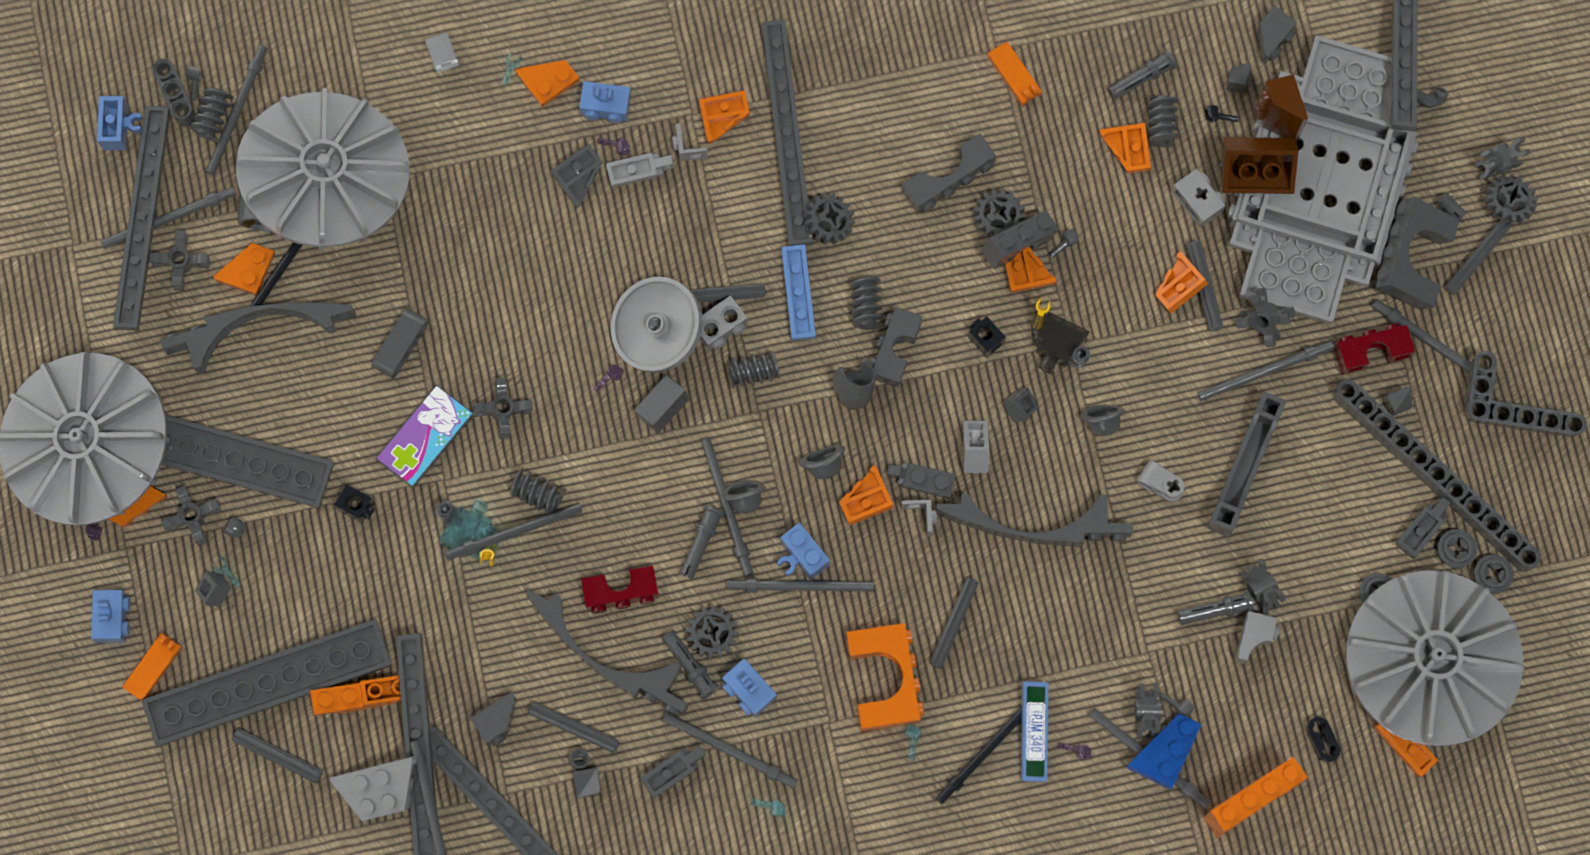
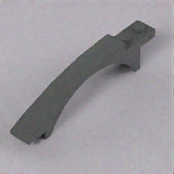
[160,302,356,374]
[936,494,1133,547]
[526,589,688,716]

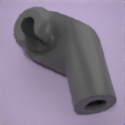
[1417,88,1448,108]

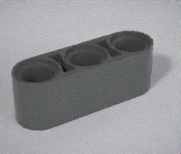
[153,58,196,127]
[372,308,429,379]

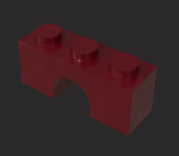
[1334,324,1415,375]
[581,565,659,614]

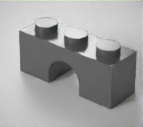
[981,210,1059,270]
[870,307,923,388]

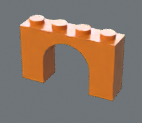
[846,623,924,732]
[1204,757,1308,839]

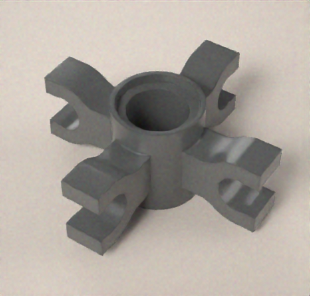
[1474,137,1531,180]
[149,230,210,290]
[1235,288,1296,347]
[473,378,533,439]
[161,486,222,546]
[1240,558,1285,615]
[1134,684,1161,738]

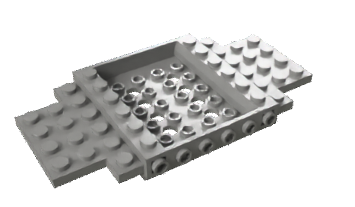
[1227,35,1419,324]

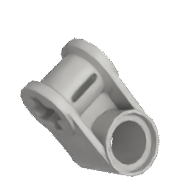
[1137,460,1184,502]

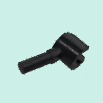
[1205,105,1239,122]

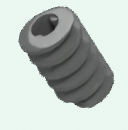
[190,88,234,142]
[1148,95,1178,148]
[851,277,883,330]
[728,351,780,389]
[511,467,566,514]

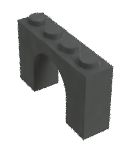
[1375,197,1460,310]

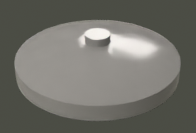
[611,277,703,373]

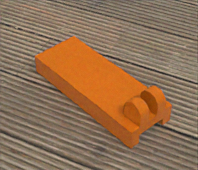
[987,42,1042,107]
[122,633,183,700]
[1374,723,1438,777]

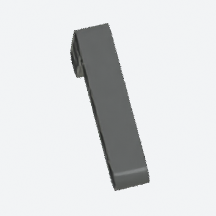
[1464,351,1587,437]

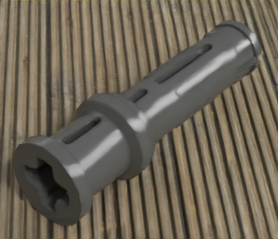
[1107,50,1177,100]
[679,505,725,579]
[1178,591,1254,625]
[662,630,720,700]

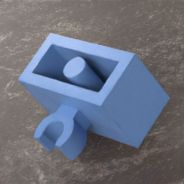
[579,81,631,123]
[97,96,143,150]
[777,523,830,580]
[91,590,131,643]
[722,659,777,718]

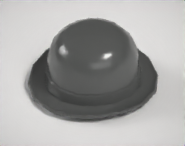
[1080,404,1126,436]
[799,444,845,479]
[722,481,766,514]

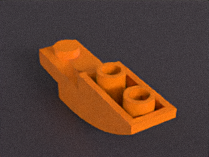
[310,675,401,716]

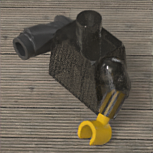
[1031,298,1090,374]

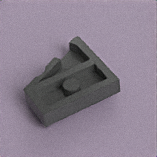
[550,144,603,208]

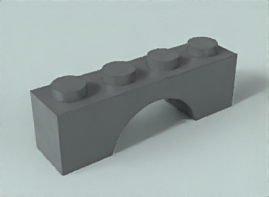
[901,133,996,214]

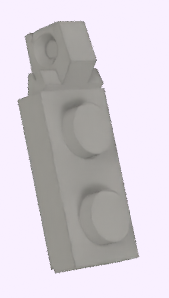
[606,153,674,188]

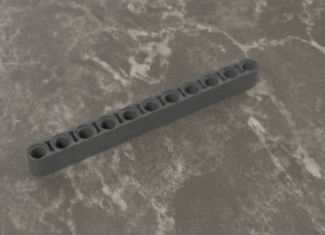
[1334,380,1541,572]

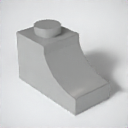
[963,421,989,474]
[1235,611,1280,664]

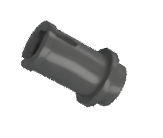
[1437,193,1468,220]

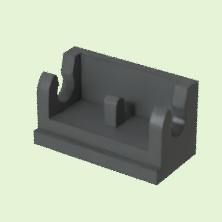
[634,375,690,434]

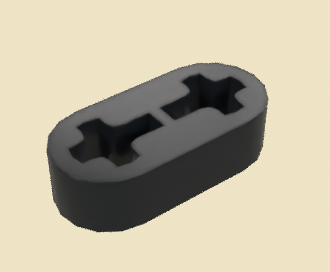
[1306,717,1341,763]

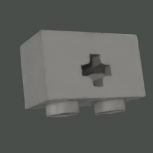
[1172,169,1226,228]

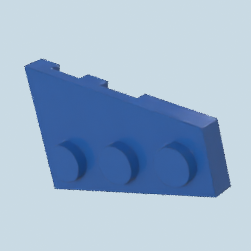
[1126,714,1202,790]

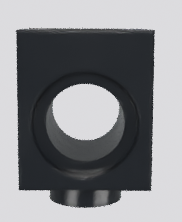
[968,316,1006,358]
[334,484,375,524]

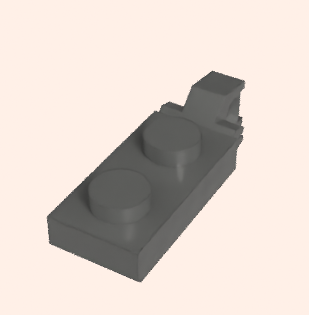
[887,463,956,499]
[1395,497,1451,559]
[640,746,706,799]

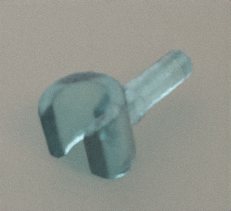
[501,52,522,86]
[212,556,241,587]
[905,724,921,760]
[750,799,785,816]

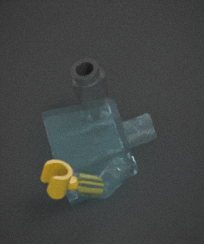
[436,499,499,566]

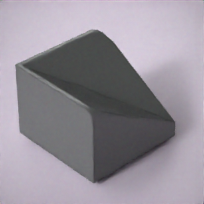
[1226,63,1251,93]
[1383,386,1412,416]
[1003,388,1039,422]
[195,571,231,607]
[573,768,602,798]

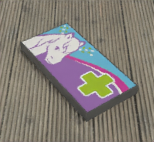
[375,384,473,489]

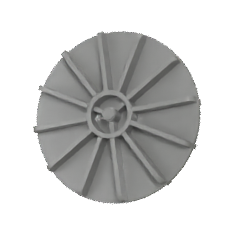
[236,88,410,251]
[0,352,170,526]
[1345,570,1525,746]

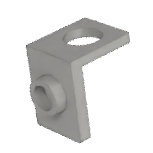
[425,32,459,73]
[673,124,708,161]
[901,500,937,537]

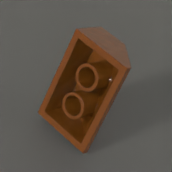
[1254,74,1308,142]
[1221,137,1299,194]

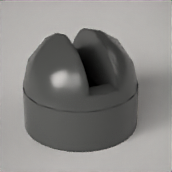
[224,516,245,538]
[568,749,590,770]

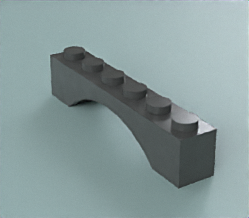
[1207,391,1286,537]

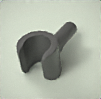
[186,66,203,101]
[1050,229,1078,258]
[1159,693,1194,717]

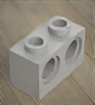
[700,295,748,351]

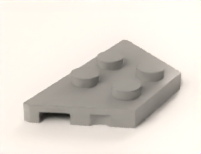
[330,756,417,821]

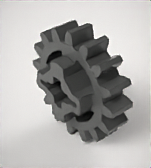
[1484,174,1538,225]
[974,188,1025,237]
[803,193,855,245]
[685,605,739,660]

